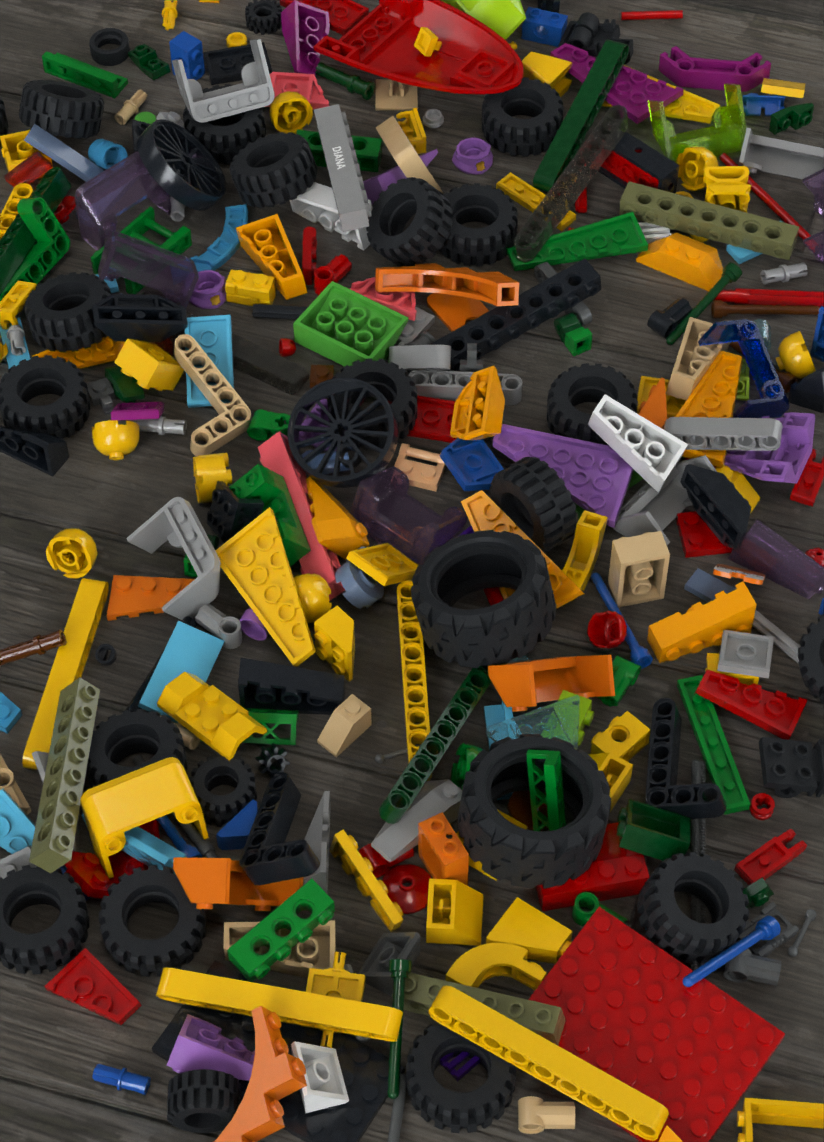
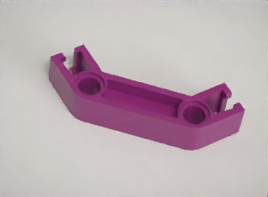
[658,46,771,92]

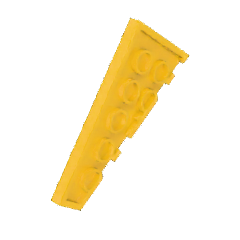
[215,507,316,667]

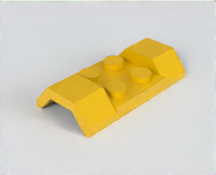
[157,672,267,760]

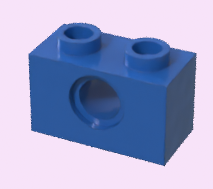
[521,7,568,47]
[169,31,205,80]

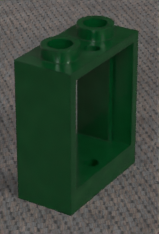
[616,799,690,861]

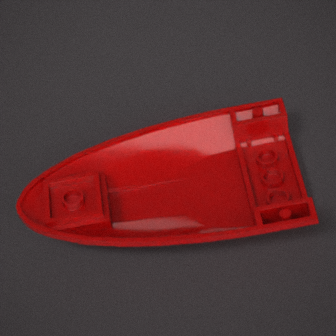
[313,0,524,95]

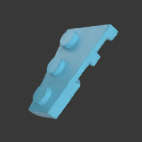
[0,789,36,854]

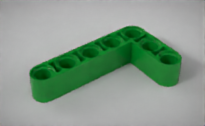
[0,197,70,301]

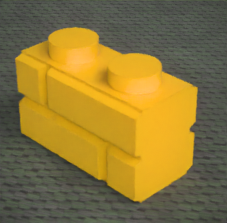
[225,269,276,306]

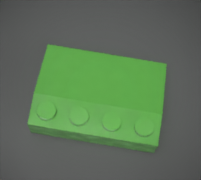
[293,281,408,367]

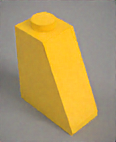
[486,897,572,964]

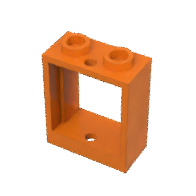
[418,812,469,886]

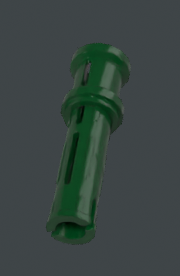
[315,62,375,100]

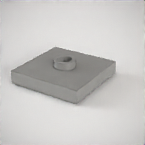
[717,630,774,678]

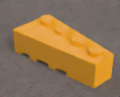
[647,581,757,663]

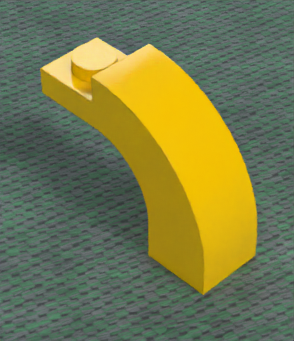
[562,510,608,591]
[446,942,547,990]

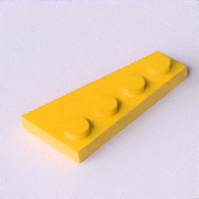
[329,829,403,932]

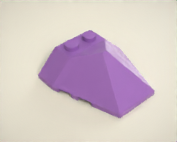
[724,412,815,484]

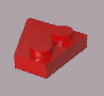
[676,511,732,558]
[64,851,111,898]

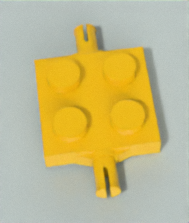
[306,952,366,1048]

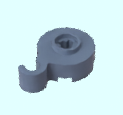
[335,546,384,609]

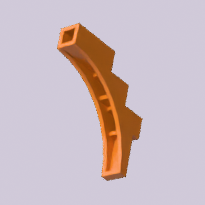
[375,263,519,306]
[214,1006,307,1142]

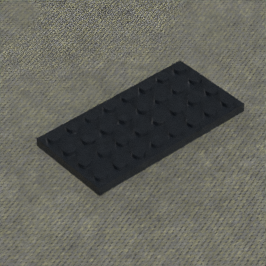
[152,960,405,1142]

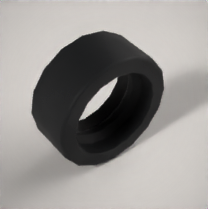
[89,28,130,66]

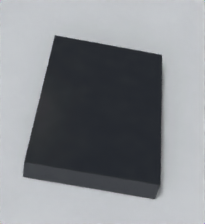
[203,42,272,85]

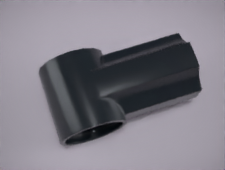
[647,298,693,339]

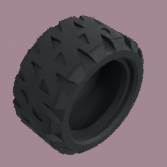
[411,530,556,668]
[458,734,611,889]

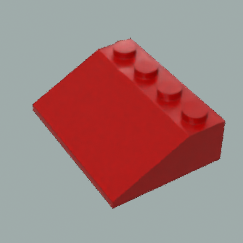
[535,823,650,912]

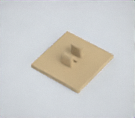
[375,79,418,111]

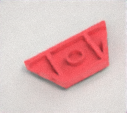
[265,72,329,110]
[349,277,417,321]

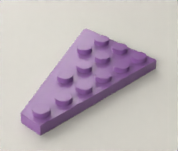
[493,424,634,527]

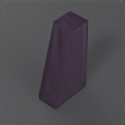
[728,519,824,599]

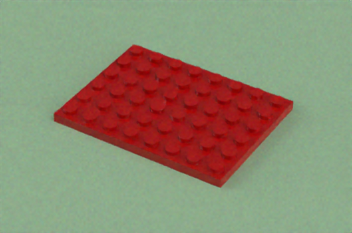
[528,906,785,1142]

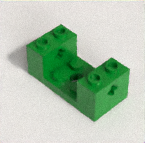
[229,464,311,567]

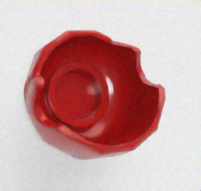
[587,610,627,649]

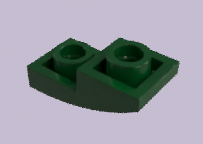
[128,44,171,80]
[769,103,814,135]
[105,366,145,403]

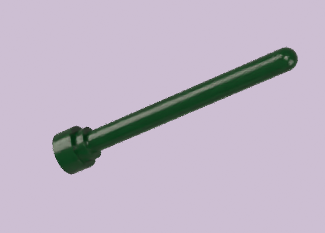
[666,262,742,345]
[387,959,412,1099]

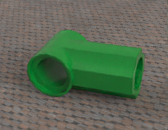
[598,656,641,707]
[572,892,627,926]

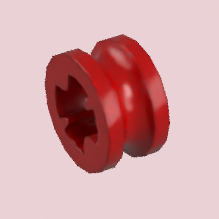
[750,793,775,820]

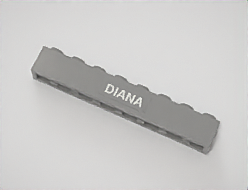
[314,104,372,232]

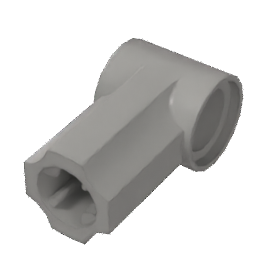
[195,604,242,649]

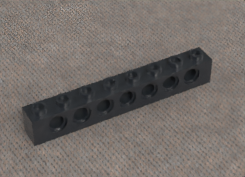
[430,259,601,371]

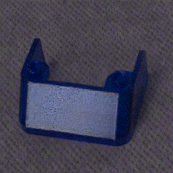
[698,319,790,418]

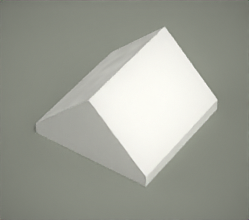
[291,1041,349,1113]

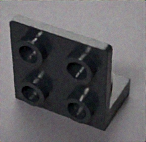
[207,481,264,543]

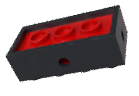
[593,123,679,193]

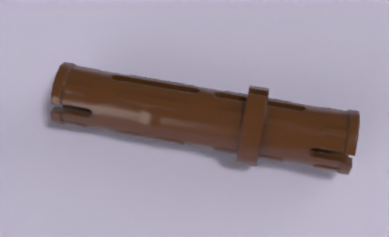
[0,629,67,666]

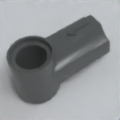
[723,949,782,986]

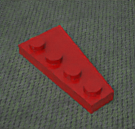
[695,669,807,740]

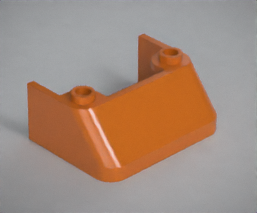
[487,655,615,712]
[173,857,303,911]

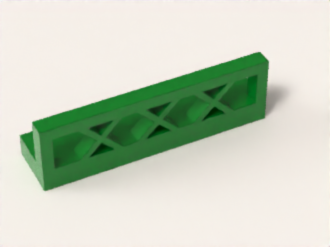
[42,51,128,99]
[200,708,299,745]
[526,749,566,831]

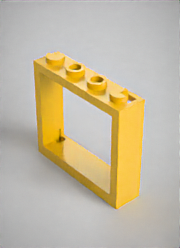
[737,1098,824,1142]

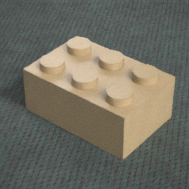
[608,531,670,608]

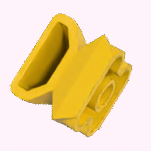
[522,52,573,97]
[704,166,751,213]

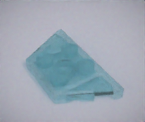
[486,695,580,750]

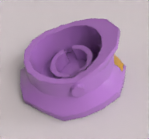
[452,138,493,175]
[186,270,226,309]

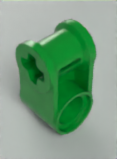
[247,409,290,441]

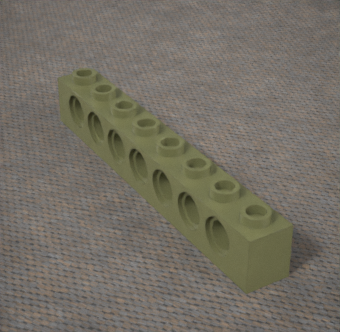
[619,181,799,260]
[29,677,100,873]

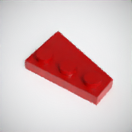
[44,948,142,1025]

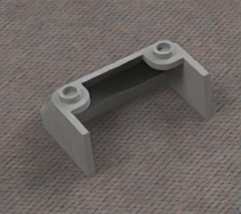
[172,39,275,123]
[739,128,824,187]
[613,455,717,545]
[126,497,221,620]

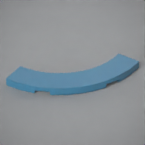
[169,204,248,285]

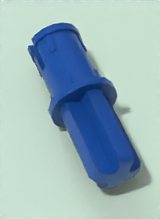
[93,1064,151,1095]

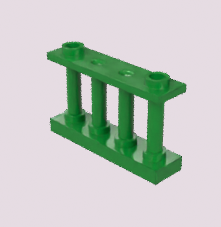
[91,206,192,294]

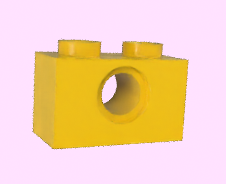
[591,711,650,762]

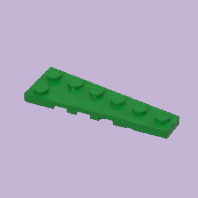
[507,212,648,271]

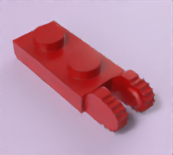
[302,226,317,285]
[790,449,824,507]
[734,829,807,885]

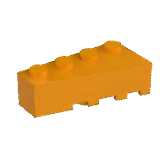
[236,214,308,300]

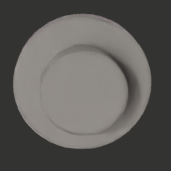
[423,109,444,128]

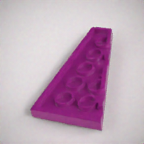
[550,43,684,124]

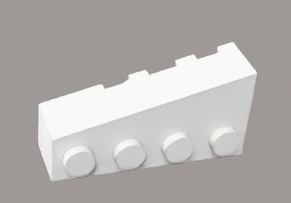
[290,182,373,251]
[588,394,688,493]

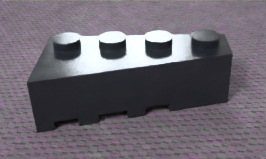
[238,657,345,715]

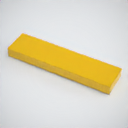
[496,172,576,231]

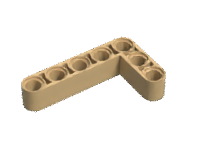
[375,116,444,194]
[174,334,251,456]

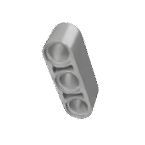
[388,345,451,372]

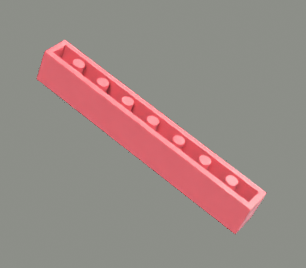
[257,431,345,601]

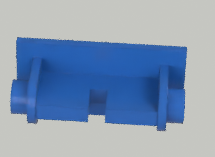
[740,93,785,116]

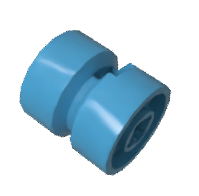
[88,139,128,172]

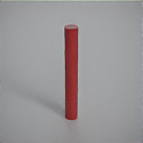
[621,10,683,20]

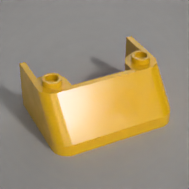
[80,757,209,879]

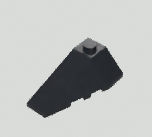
[0,426,69,476]

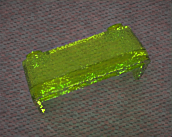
[648,83,747,163]

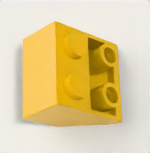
[314,605,355,682]
[588,753,633,812]
[426,878,483,946]

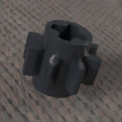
[255,743,290,778]

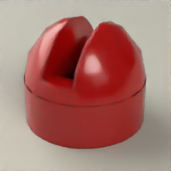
[279,338,296,357]

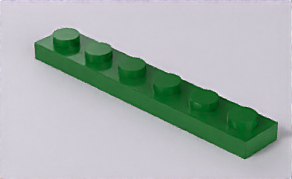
[677,675,750,815]

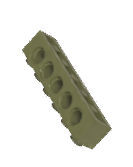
[392,973,566,1046]

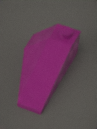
[281,0,330,75]

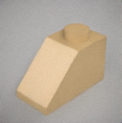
[317,694,372,757]

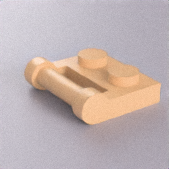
[391,443,446,492]

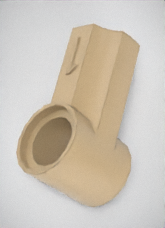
[518,1096,575,1134]

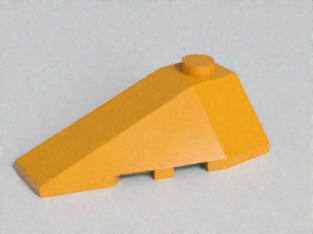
[306,476,370,560]

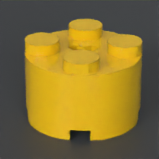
[193,453,232,503]

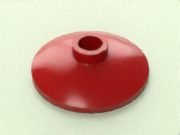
[54,196,77,224]
[382,864,432,914]

